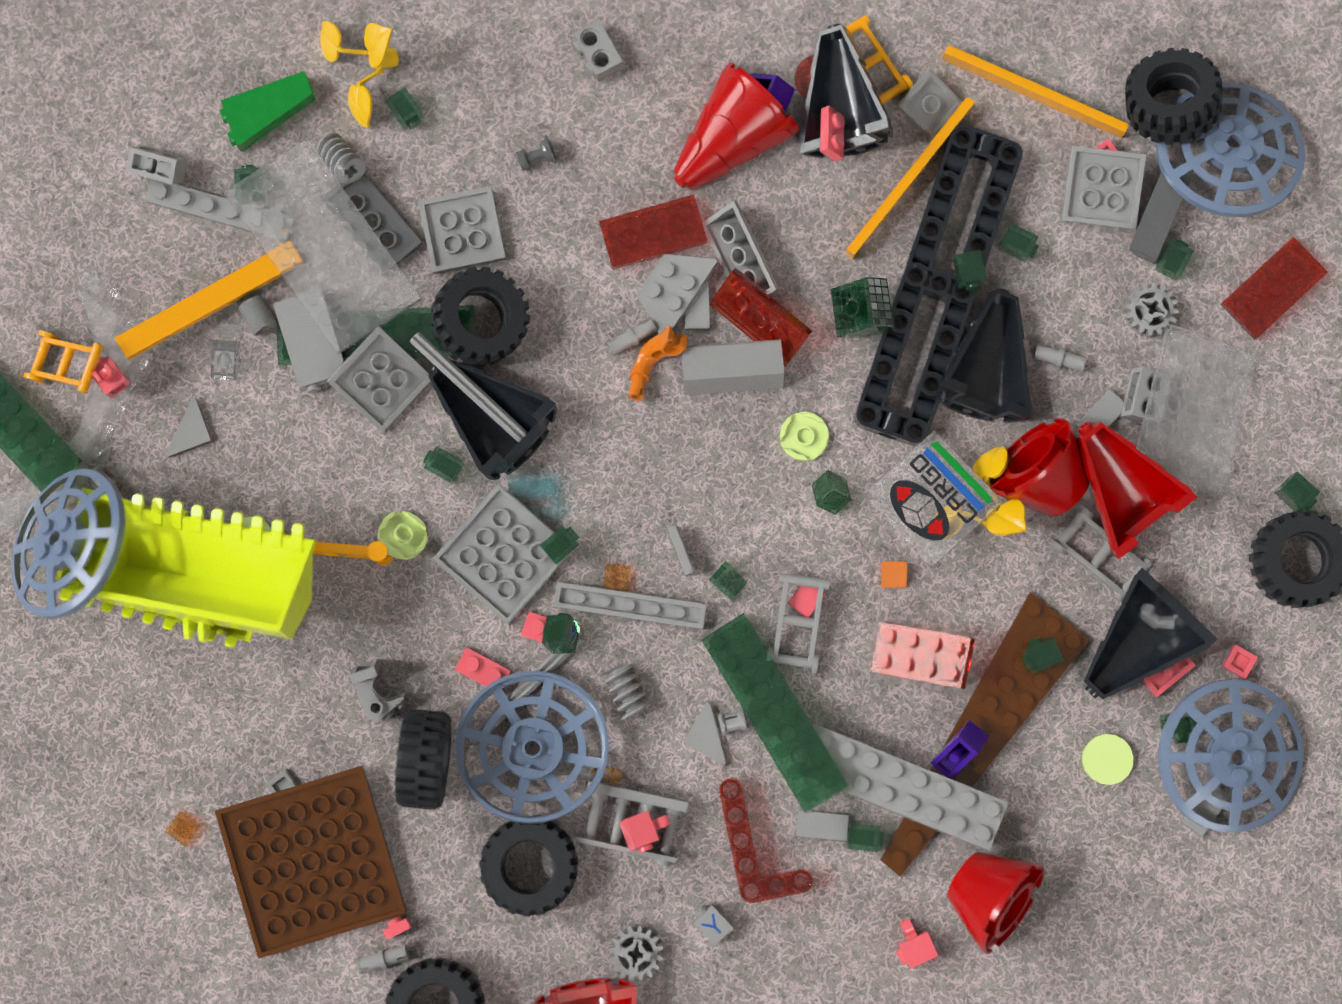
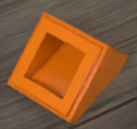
[881,561,907,588]

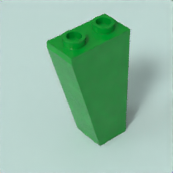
[219,71,316,152]

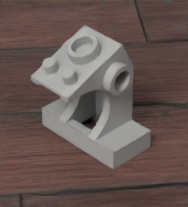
[349,659,406,723]

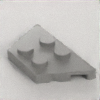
[637,254,718,334]

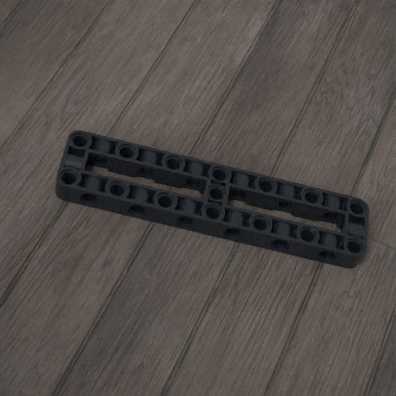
[854,125,1023,446]

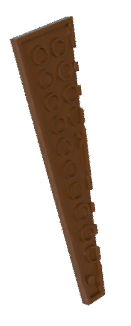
[880,592,1089,876]

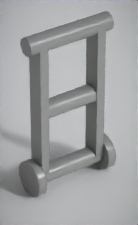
[1047,504,1153,603]
[766,573,830,674]

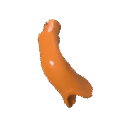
[628,326,688,401]

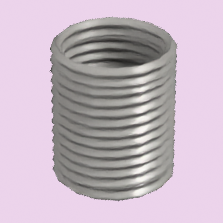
[239,296,277,336]

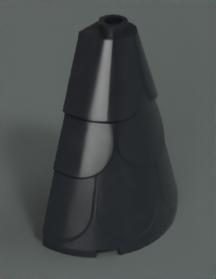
[799,24,894,158]
[937,288,1032,423]
[428,359,557,480]
[1084,568,1218,699]

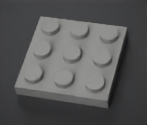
[1061,146,1146,229]
[418,186,506,274]
[327,326,430,432]

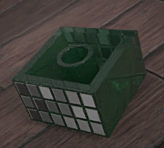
[830,277,894,338]

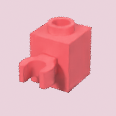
[93,356,132,398]
[619,811,670,854]
[896,919,938,969]

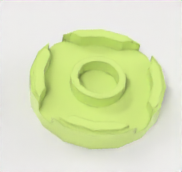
[779,411,829,461]
[378,511,428,560]
[1082,734,1134,785]

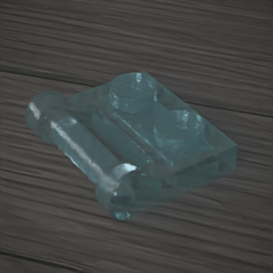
[507,473,561,519]

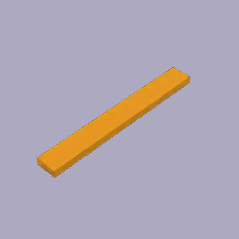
[942,45,1129,138]
[846,97,975,259]
[115,241,303,361]

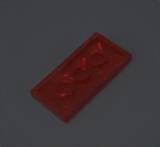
[599,194,708,270]
[1220,236,1328,340]
[709,268,813,367]
[870,622,975,689]

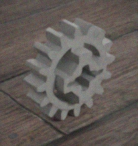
[1123,282,1179,337]
[608,925,663,982]

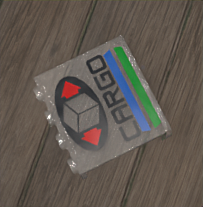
[867,431,1003,568]

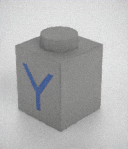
[693,904,733,946]

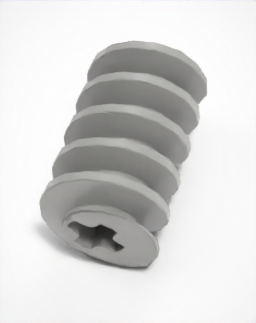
[316,132,365,184]
[601,664,649,720]

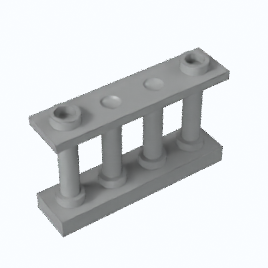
[576,781,689,867]

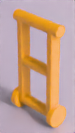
[846,15,913,104]
[23,330,104,394]
[313,541,393,565]

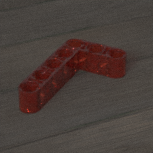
[719,778,813,903]

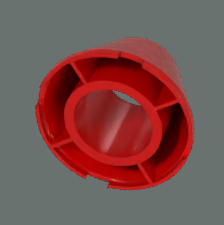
[989,418,1089,517]
[947,852,1045,954]

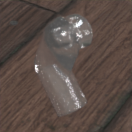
[1140,604,1175,629]

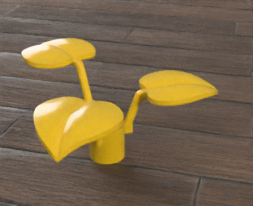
[320,21,399,128]
[930,446,1027,541]

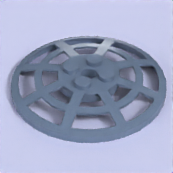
[1156,82,1305,217]
[11,469,125,619]
[455,671,609,824]
[1158,679,1304,833]

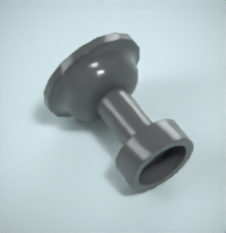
[516,135,557,171]

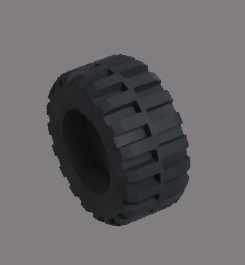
[1125,48,1222,145]
[430,267,530,367]
[1249,510,1342,608]
[395,709,451,810]
[479,821,578,917]
[385,958,485,1004]

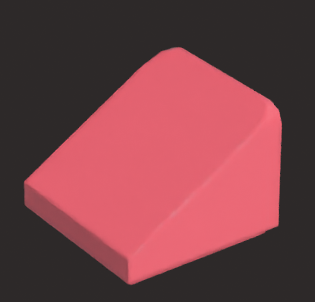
[787,586,825,617]

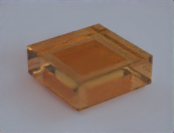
[603,563,631,592]
[165,811,202,847]

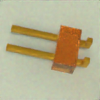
[591,767,623,785]

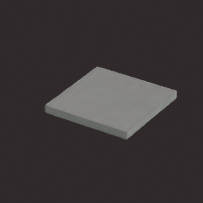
[432,483,574,625]

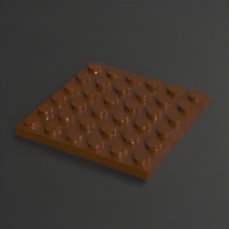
[215,765,407,959]

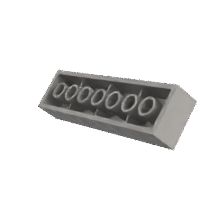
[797,725,1008,852]

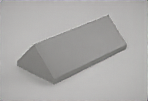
[701,200,779,311]
[681,339,784,395]

